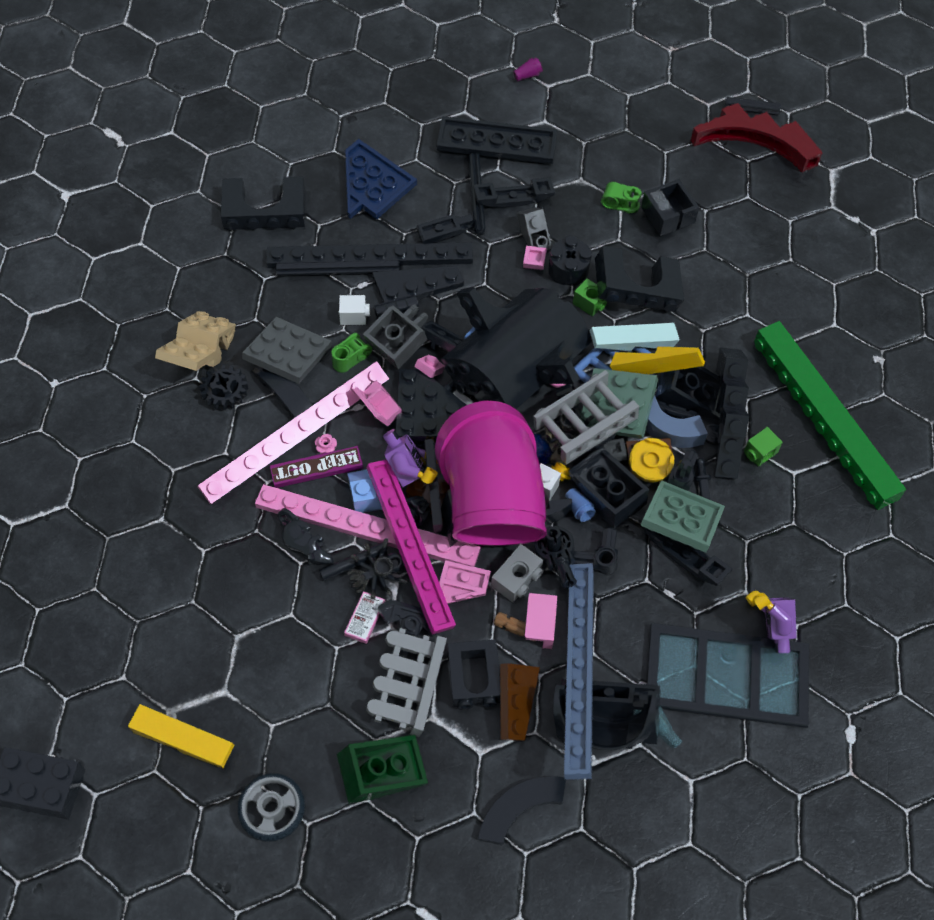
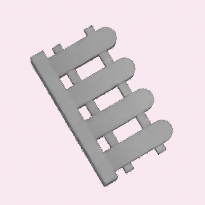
[366,628,447,737]

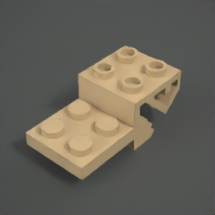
[155,311,236,371]

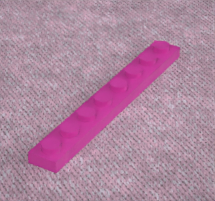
[366,459,456,635]

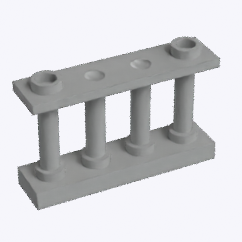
[533,370,639,465]

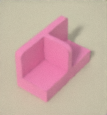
[353,380,402,426]
[525,593,557,649]

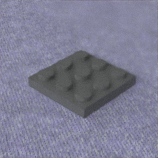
[242,317,332,384]

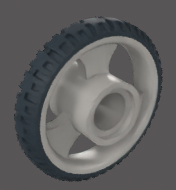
[237,773,305,842]

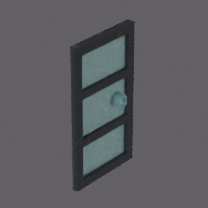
[646,623,809,728]

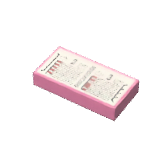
[344,591,385,644]

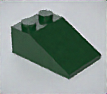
[337,735,428,804]

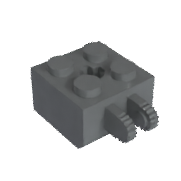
[363,305,428,369]

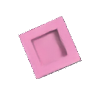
[523,246,547,270]
[414,355,445,378]

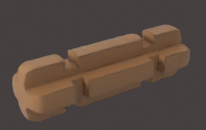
[494,612,536,641]

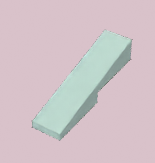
[590,323,679,351]

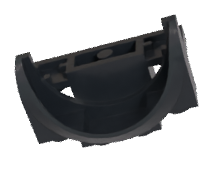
[553,679,661,750]

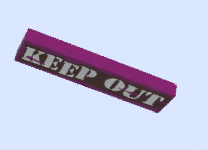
[270,446,363,488]

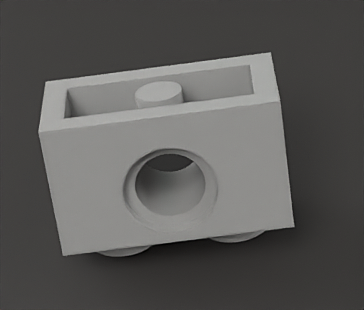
[491,544,543,603]

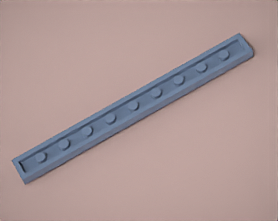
[564,563,594,779]

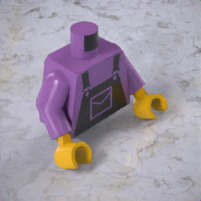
[383,429,438,487]
[746,591,797,653]

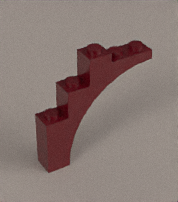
[690,103,823,172]

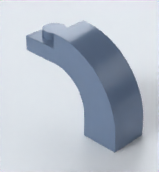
[645,395,708,448]

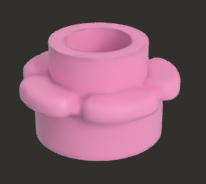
[315,434,337,454]

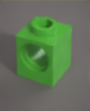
[573,279,607,317]
[744,427,783,467]

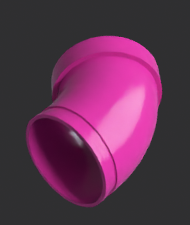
[435,401,546,546]

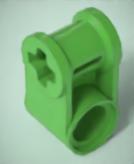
[601,182,641,213]
[332,333,372,373]

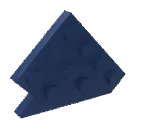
[345,139,417,219]

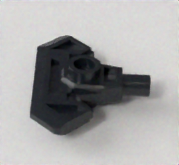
[378,599,438,655]

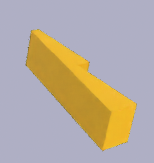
[610,347,705,374]
[128,704,234,768]

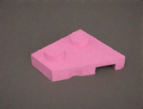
[439,560,491,604]

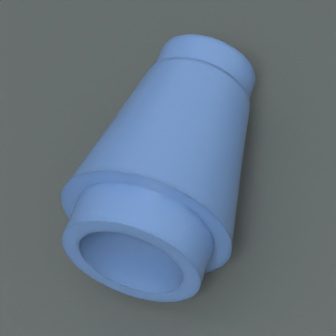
[565,488,596,522]

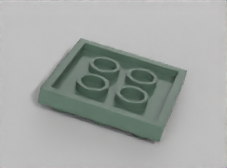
[581,368,658,439]
[641,480,725,553]

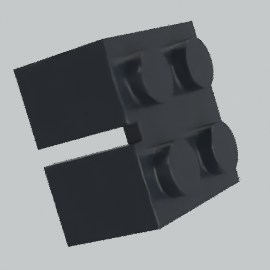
[641,179,699,236]

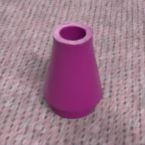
[513,58,543,81]

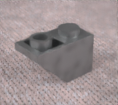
[517,207,552,250]

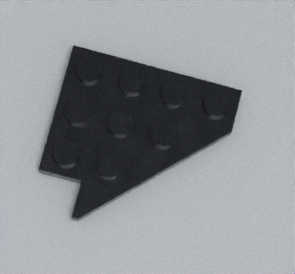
[396,369,467,442]

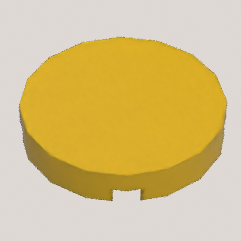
[629,438,674,483]

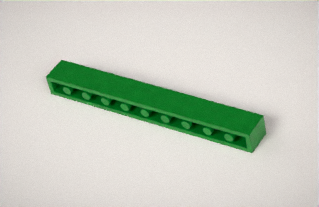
[754,321,906,510]

